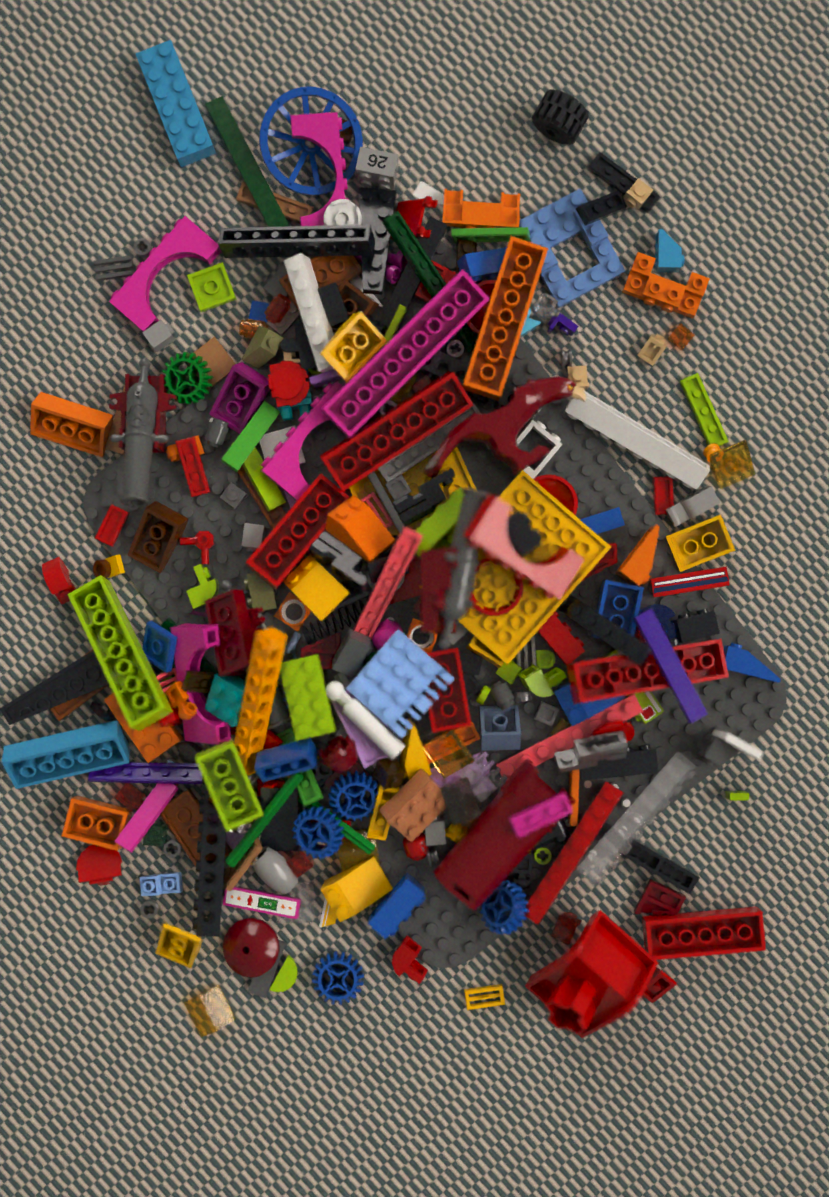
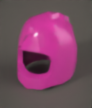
[372,619,404,651]

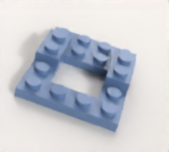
[519,188,625,308]

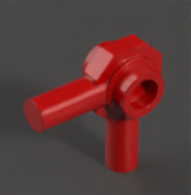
[180,531,214,565]

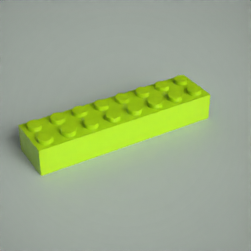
[68,575,173,731]

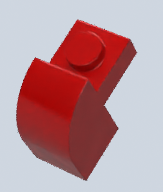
[42,556,76,605]
[392,935,428,984]

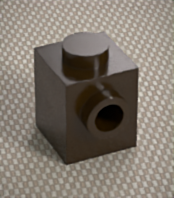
[373,757,405,790]

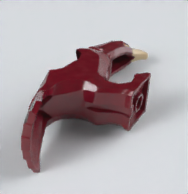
[423,376,586,478]

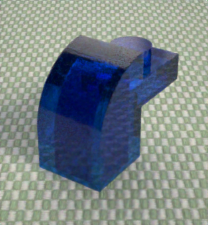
[638,604,677,640]

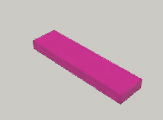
[115,783,179,853]

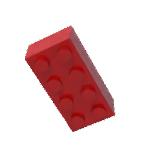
[426,648,472,732]

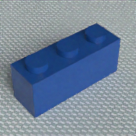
[457,247,507,284]
[254,738,318,782]

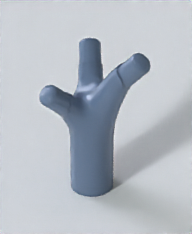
[283,632,301,659]

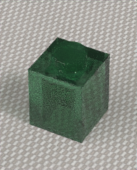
[143,823,168,846]

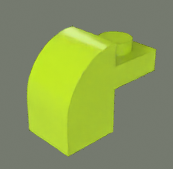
[186,564,219,609]
[518,664,567,697]

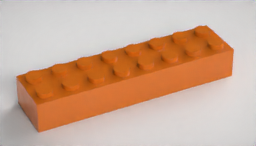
[462,236,548,401]

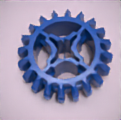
[328,771,378,823]
[292,806,344,859]
[479,880,529,935]
[312,951,364,1005]

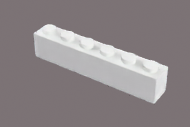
[284,253,334,373]

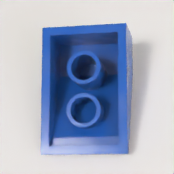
[554,682,627,726]

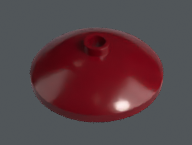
[223,918,279,977]

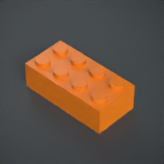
[104,693,184,763]

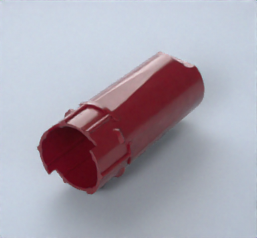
[434,759,576,911]

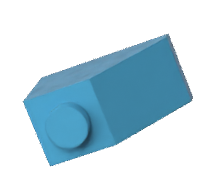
[655,229,685,273]

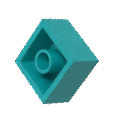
[205,674,246,727]

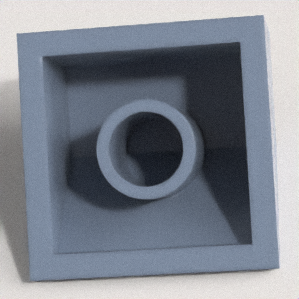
[480,705,521,751]

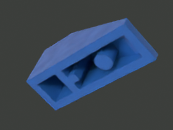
[723,643,781,683]

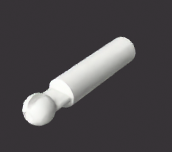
[326,681,405,760]

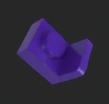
[547,313,579,336]

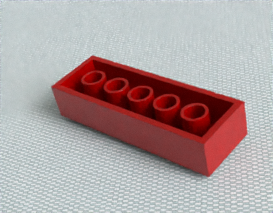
[246,473,350,590]
[642,906,766,960]

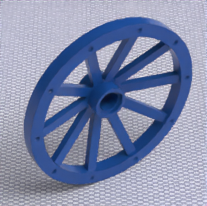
[259,86,363,196]

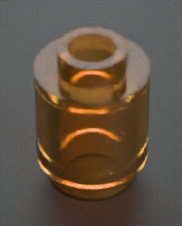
[239,318,268,339]

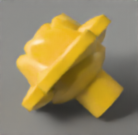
[445,822,467,843]

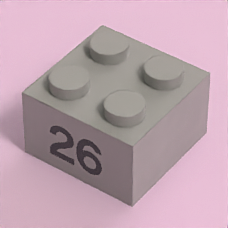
[355,147,399,190]

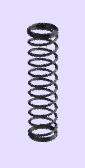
[301,597,368,645]

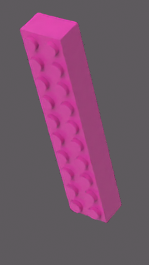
[321,270,489,437]

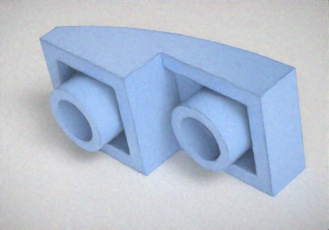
[140,872,183,896]

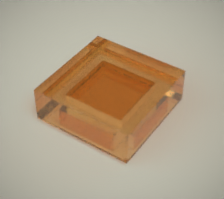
[667,323,695,351]

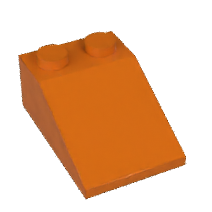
[325,495,395,562]
[615,524,660,586]

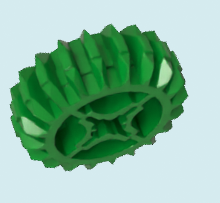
[162,352,213,404]

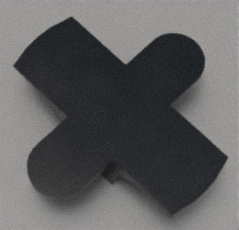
[281,320,318,369]

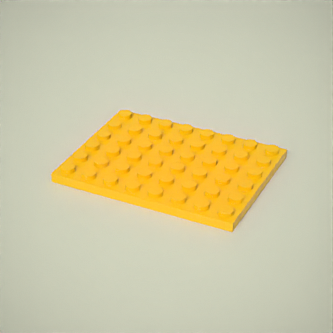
[419,470,611,665]

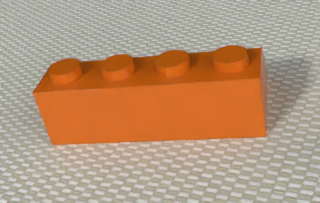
[30,392,113,458]

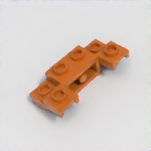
[442,189,520,228]
[622,252,710,319]

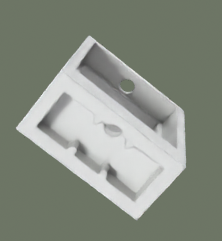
[516,420,562,479]

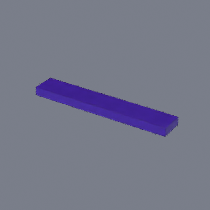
[633,608,708,724]
[88,762,204,784]

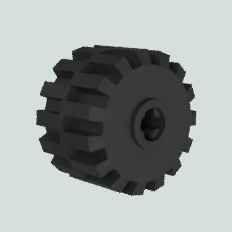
[531,89,589,145]

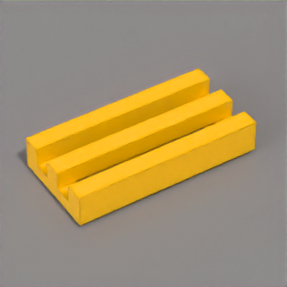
[464,984,505,1010]

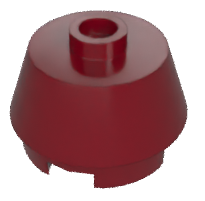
[319,735,358,773]

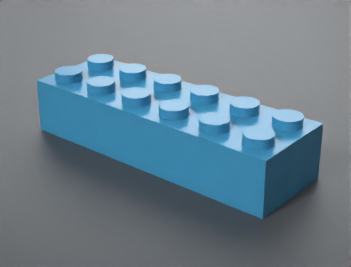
[135,40,216,167]
[1,720,130,789]

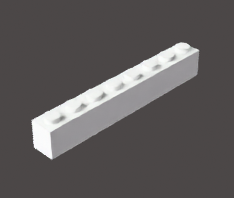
[565,391,710,490]

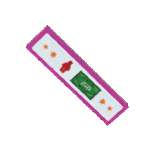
[223,886,301,919]

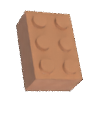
[380,768,453,842]

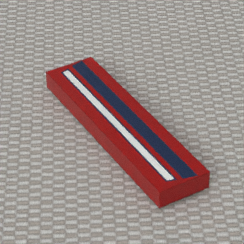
[650,566,730,598]

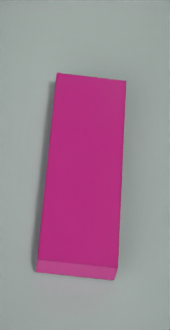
[509,792,573,838]

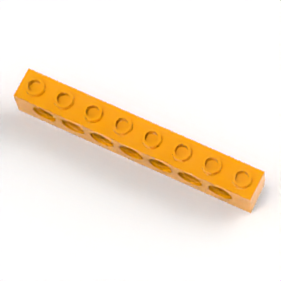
[234,627,287,776]

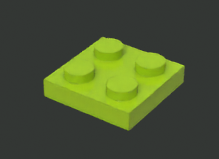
[187,262,237,312]

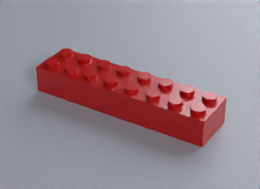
[320,371,474,491]
[566,639,729,704]

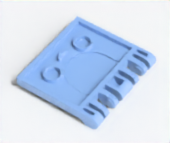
[346,629,455,738]

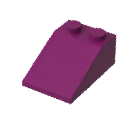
[209,362,270,434]

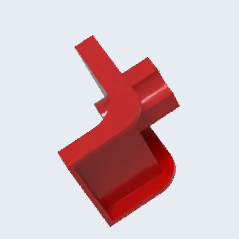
[525,910,659,1038]

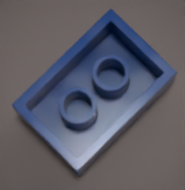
[591,580,644,639]
[368,872,425,940]

